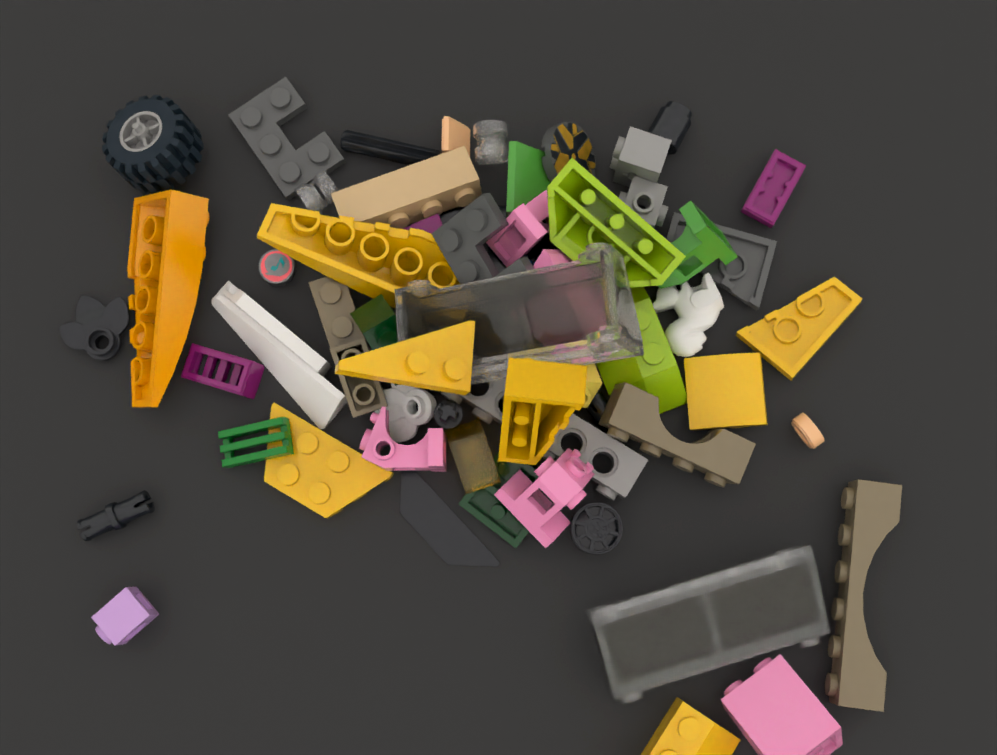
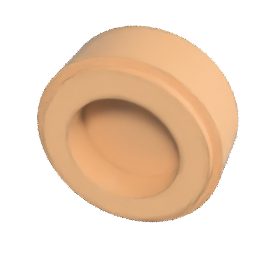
[791,412,825,449]

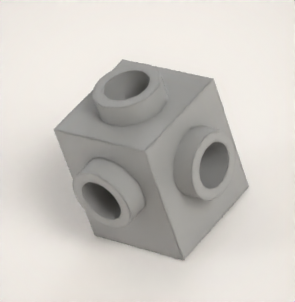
[619,176,668,228]

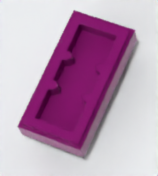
[740,149,806,228]

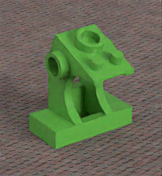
[658,201,738,289]

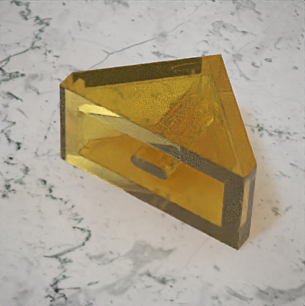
[445,419,501,494]

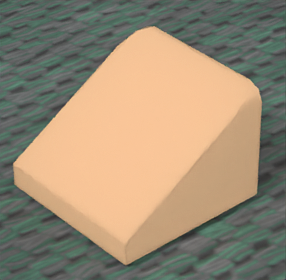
[442,116,470,156]

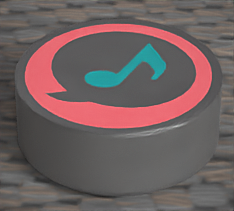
[259,249,296,286]

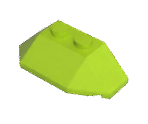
[547,158,686,290]
[595,286,687,414]

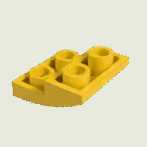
[684,352,768,431]

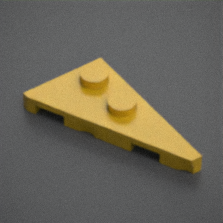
[335,320,475,395]

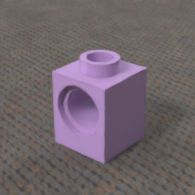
[91,587,159,646]

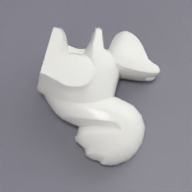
[652,272,724,357]

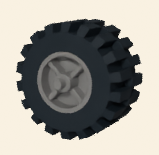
[102,95,204,194]

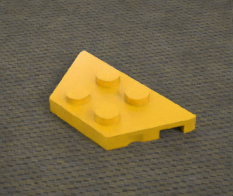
[264,403,394,519]

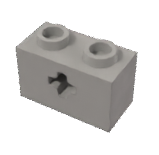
[609,126,672,187]

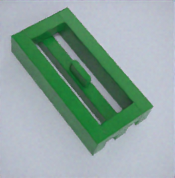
[218,417,294,468]

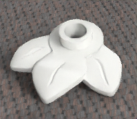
[374,383,437,442]

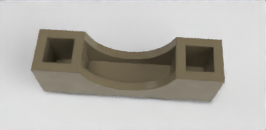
[599,382,756,488]

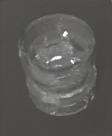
[473,120,509,165]
[294,170,339,214]

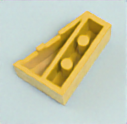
[498,357,587,465]

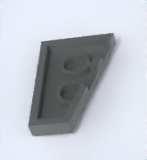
[666,212,777,311]

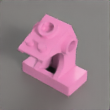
[486,190,549,267]
[359,407,447,472]
[494,448,595,548]

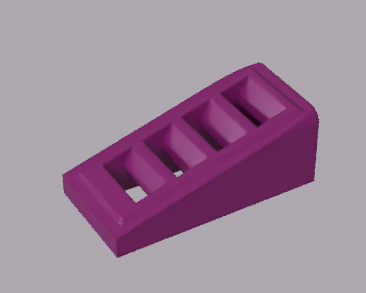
[181,343,264,399]

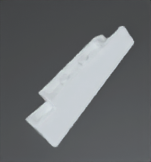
[211,281,347,430]

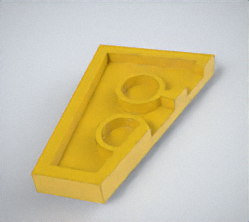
[735,277,863,381]

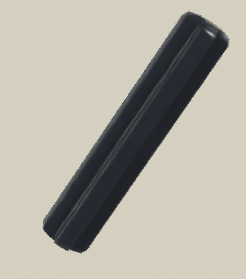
[340,130,442,165]

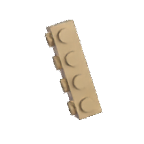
[331,146,482,229]

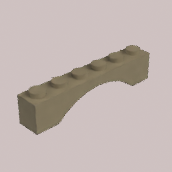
[825,479,902,712]

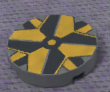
[541,122,596,182]

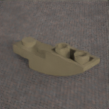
[308,276,388,418]

